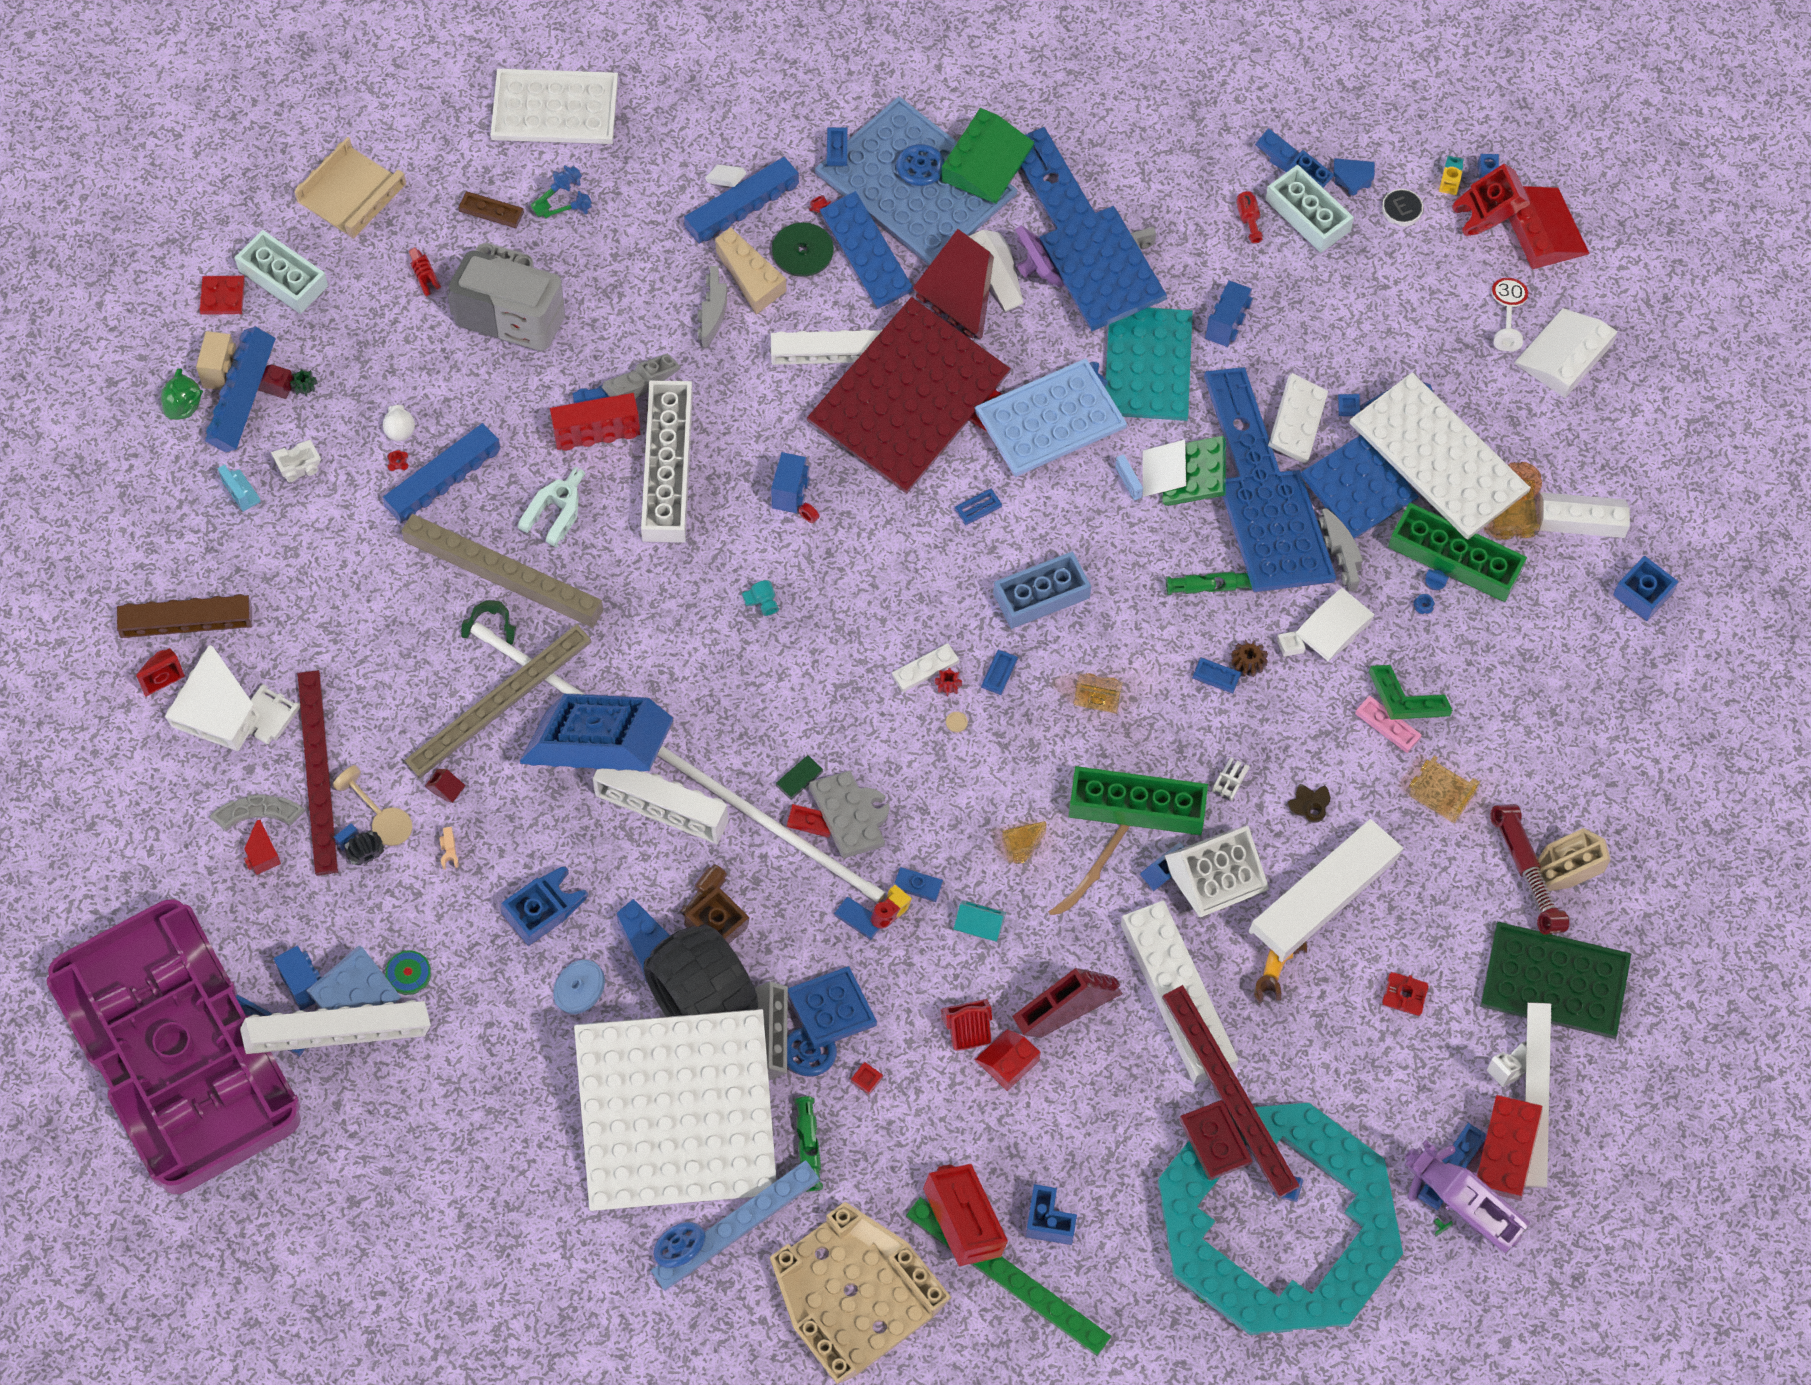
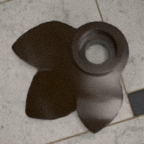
[1287,784,1331,823]

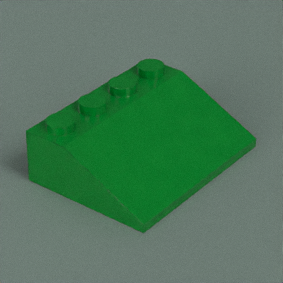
[942,108,1035,204]

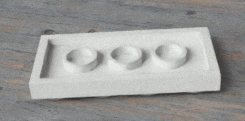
[1268,373,1328,463]

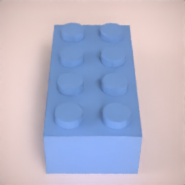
[993,551,1091,629]

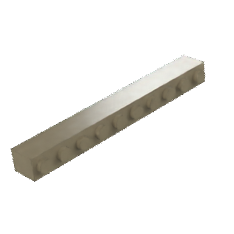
[401,514,603,628]

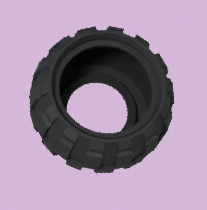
[643,924,758,1017]

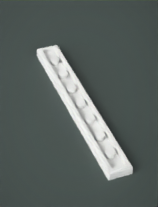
[1525,1003,1551,1188]

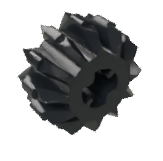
[345,831,384,865]

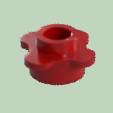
[809,195,831,213]
[387,450,409,471]

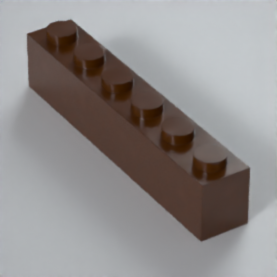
[117,594,252,638]

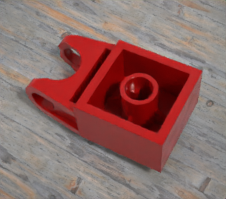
[1452,163,1530,236]

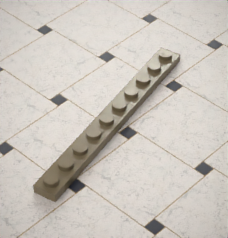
[405,624,592,779]

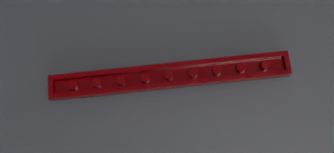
[297,670,339,876]
[1162,985,1300,1199]

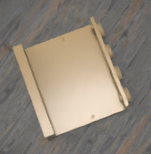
[294,137,406,239]

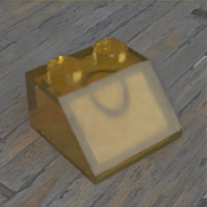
[1074,673,1123,714]

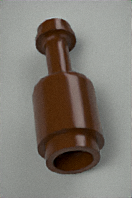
[680,864,728,916]

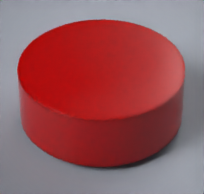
[799,502,820,523]

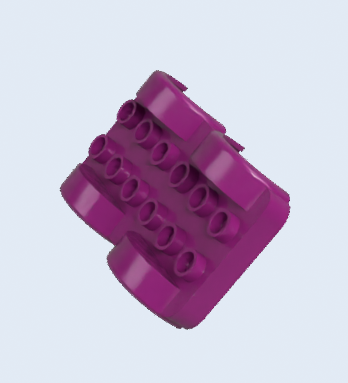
[47,899,301,1195]

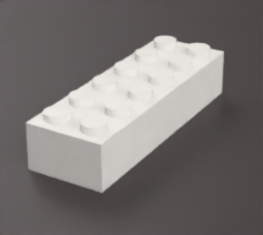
[593,769,728,844]

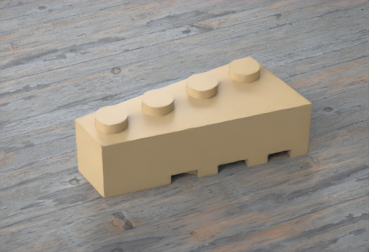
[715,227,787,315]

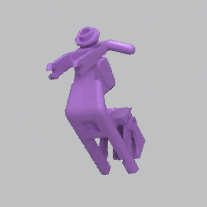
[1405,1140,1530,1253]

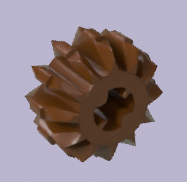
[1231,639,1268,677]

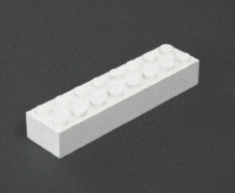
[641,381,693,543]
[1121,900,1238,1085]

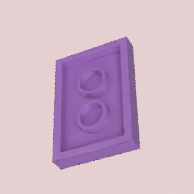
[1015,225,1064,288]

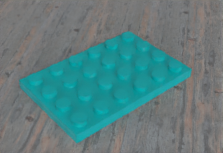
[1105,307,1193,421]

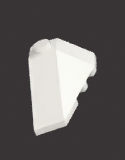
[969,230,1023,312]

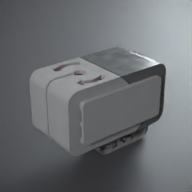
[448,243,565,351]

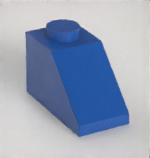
[1140,842,1185,891]

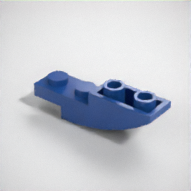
[1255,128,1334,188]

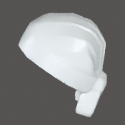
[383,405,415,441]

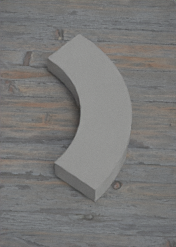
[209,794,305,831]

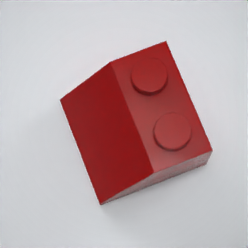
[975,1029,1041,1091]

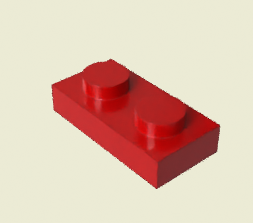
[786,804,831,838]

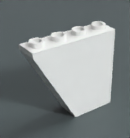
[165,645,260,751]

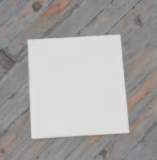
[1143,440,1186,497]

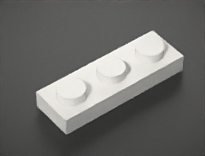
[892,643,959,692]

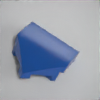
[1333,158,1375,196]

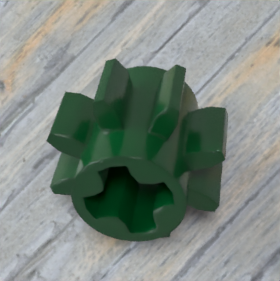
[290,369,318,396]

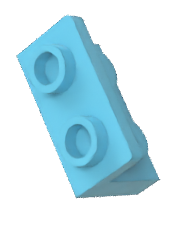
[217,464,261,512]

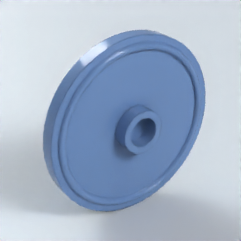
[553,960,605,1014]

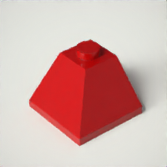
[136,648,185,697]

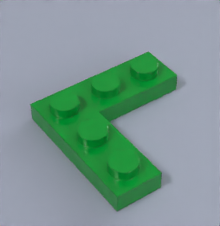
[1368,665,1453,720]

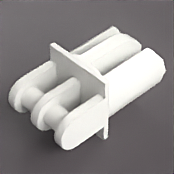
[1212,757,1250,801]

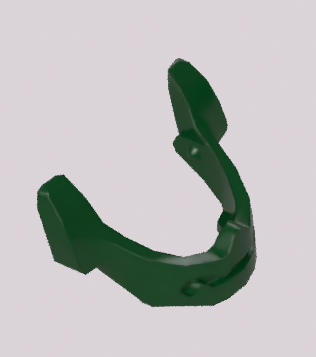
[461,600,516,645]

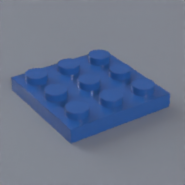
[788,966,877,1049]

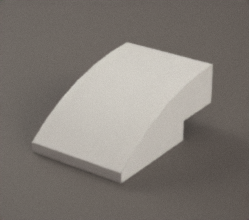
[1296,588,1375,661]

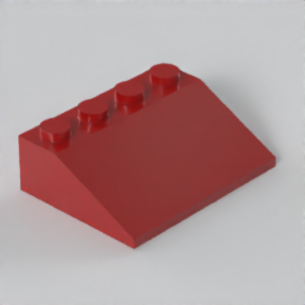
[1508,186,1590,270]

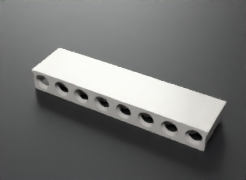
[1248,819,1404,963]

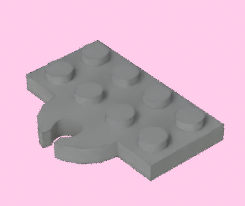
[809,771,890,859]

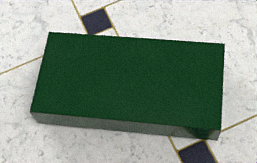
[776,755,823,800]

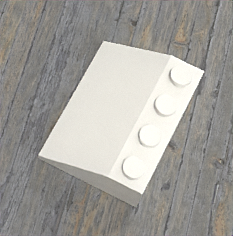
[1514,308,1618,398]
[1165,826,1270,917]

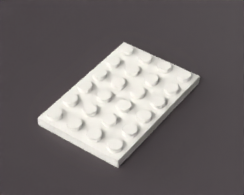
[491,69,618,144]

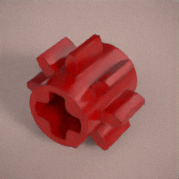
[935,668,962,697]

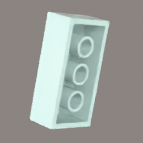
[1265,165,1354,253]
[235,230,328,314]

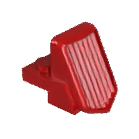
[940,999,992,1051]

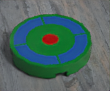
[385,950,431,995]

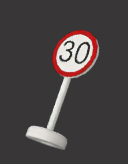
[1491,278,1529,352]

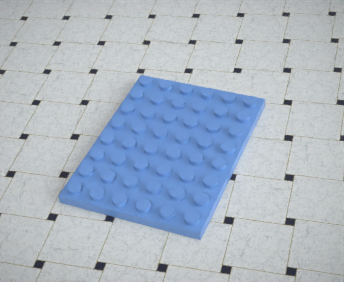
[815,96,1018,265]

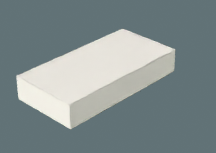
[705,164,746,187]

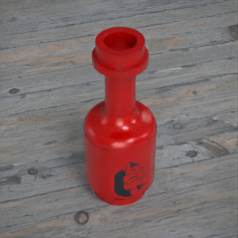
[1236,191,1263,244]

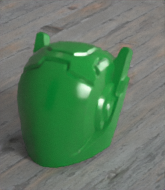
[161,368,203,420]

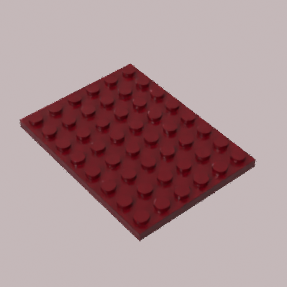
[807,297,1011,494]

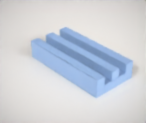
[1115,454,1143,501]

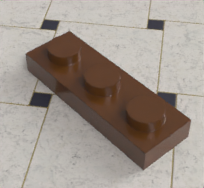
[458,191,524,229]

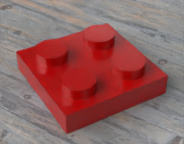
[200,275,245,315]

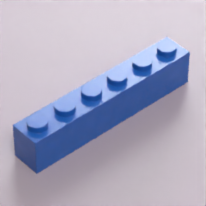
[684,156,799,244]
[205,326,276,452]
[383,423,501,523]

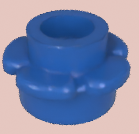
[1413,594,1435,614]

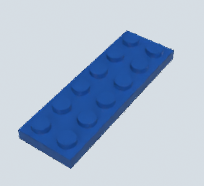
[820,191,914,309]

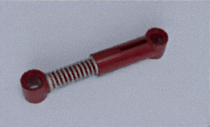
[1490,804,1570,935]

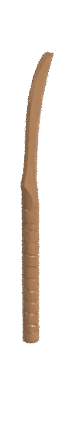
[1048,825,1130,915]

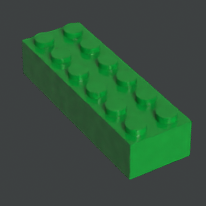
[1388,502,1527,602]
[1068,766,1208,836]

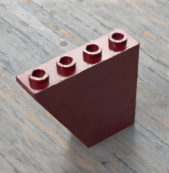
[913,229,994,339]
[1012,968,1123,1038]

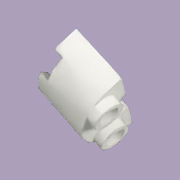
[271,440,321,482]

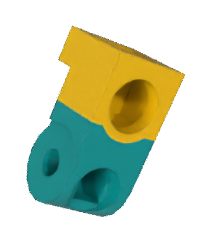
[1439,155,1464,195]

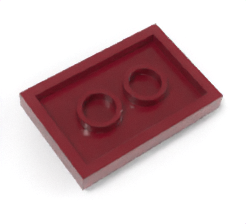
[1179,1100,1253,1181]

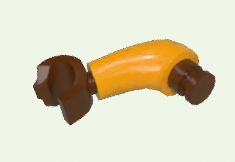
[1254,941,1307,1005]

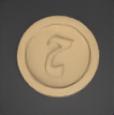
[946,712,968,733]

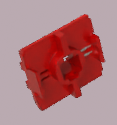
[1382,972,1429,1016]

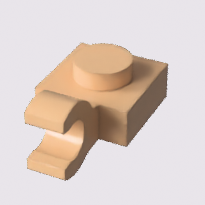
[440,827,459,870]

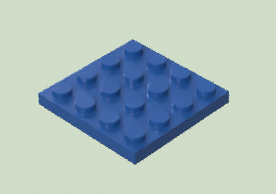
[1300,435,1419,540]

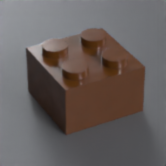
[684,886,750,944]

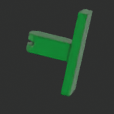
[1433,1218,1453,1237]

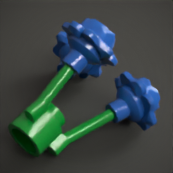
[530,165,592,219]

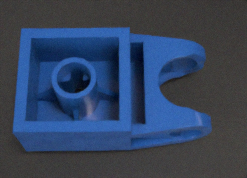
[501,866,589,947]

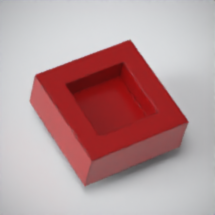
[851,1062,883,1095]

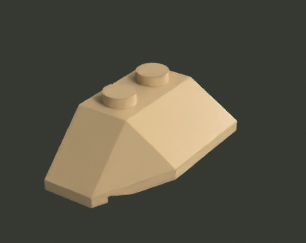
[1538,828,1611,891]

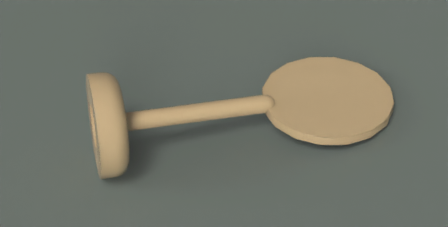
[333,765,413,846]

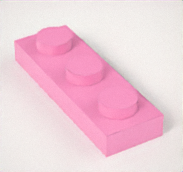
[1355,696,1422,753]

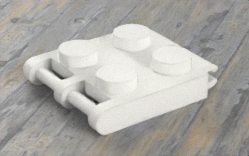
[249,684,301,744]

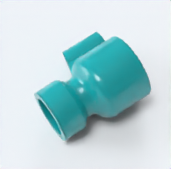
[742,580,779,616]

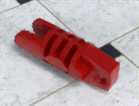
[409,247,441,296]

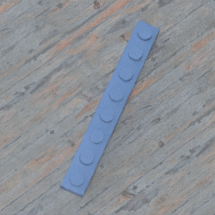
[651,1160,820,1291]

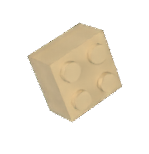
[196,331,236,390]

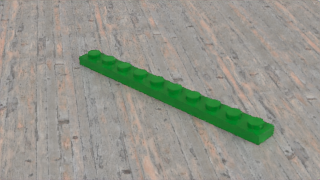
[906,1197,1112,1356]

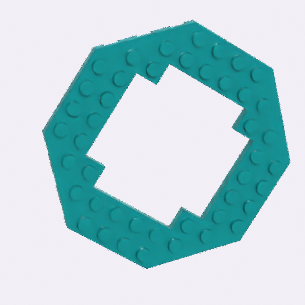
[1157,1103,1403,1335]

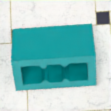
[953,900,1006,942]

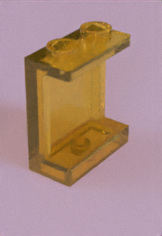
[1492,479,1540,540]
[1409,755,1481,824]

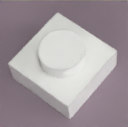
[1277,631,1305,657]

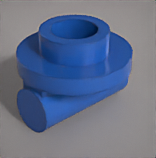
[1425,569,1449,590]

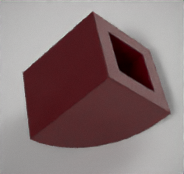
[425,769,466,803]

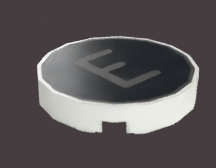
[1382,189,1423,227]

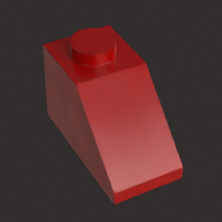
[243,819,281,875]

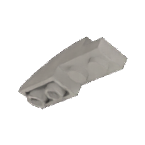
[698,266,727,347]
[602,353,681,399]
[1318,508,1363,592]

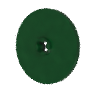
[772,222,834,277]

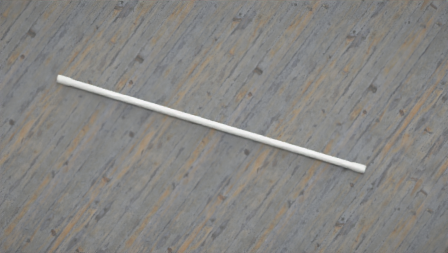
[470,622,886,903]

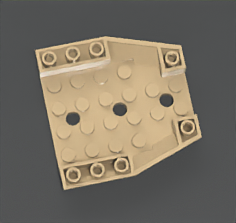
[770,1202,951,1384]

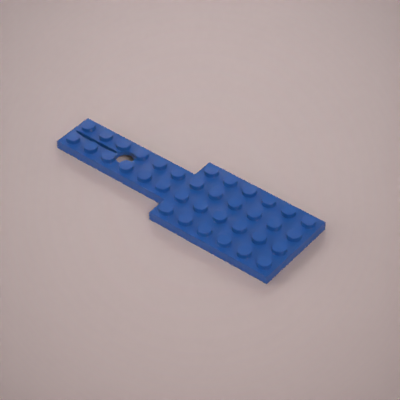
[1020,126,1167,332]
[1204,367,1336,592]

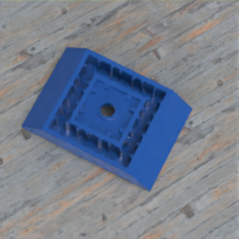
[520,693,673,772]

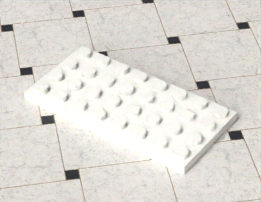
[1350,372,1531,540]

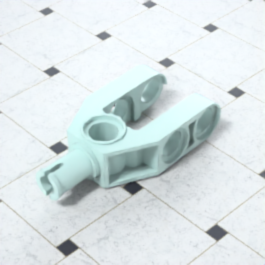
[518,467,585,548]

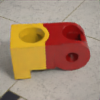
[871,885,912,929]

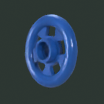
[896,144,945,186]
[787,1027,837,1077]
[653,1222,705,1268]

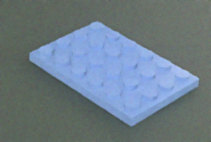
[975,358,1127,477]

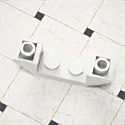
[1486,1040,1527,1087]

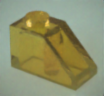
[1002,821,1047,864]

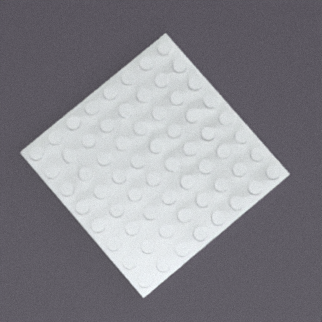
[574,1009,776,1211]

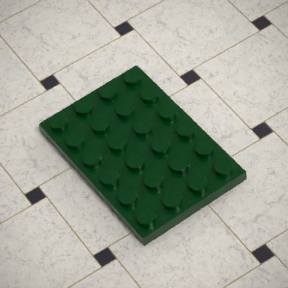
[1480,921,1632,1039]

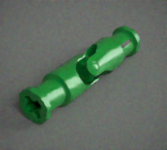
[1166,571,1253,595]
[794,1096,823,1192]

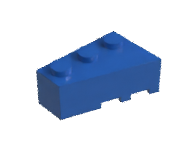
[1205,280,1254,347]
[616,899,670,983]

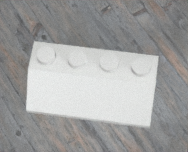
[1539,492,1630,538]

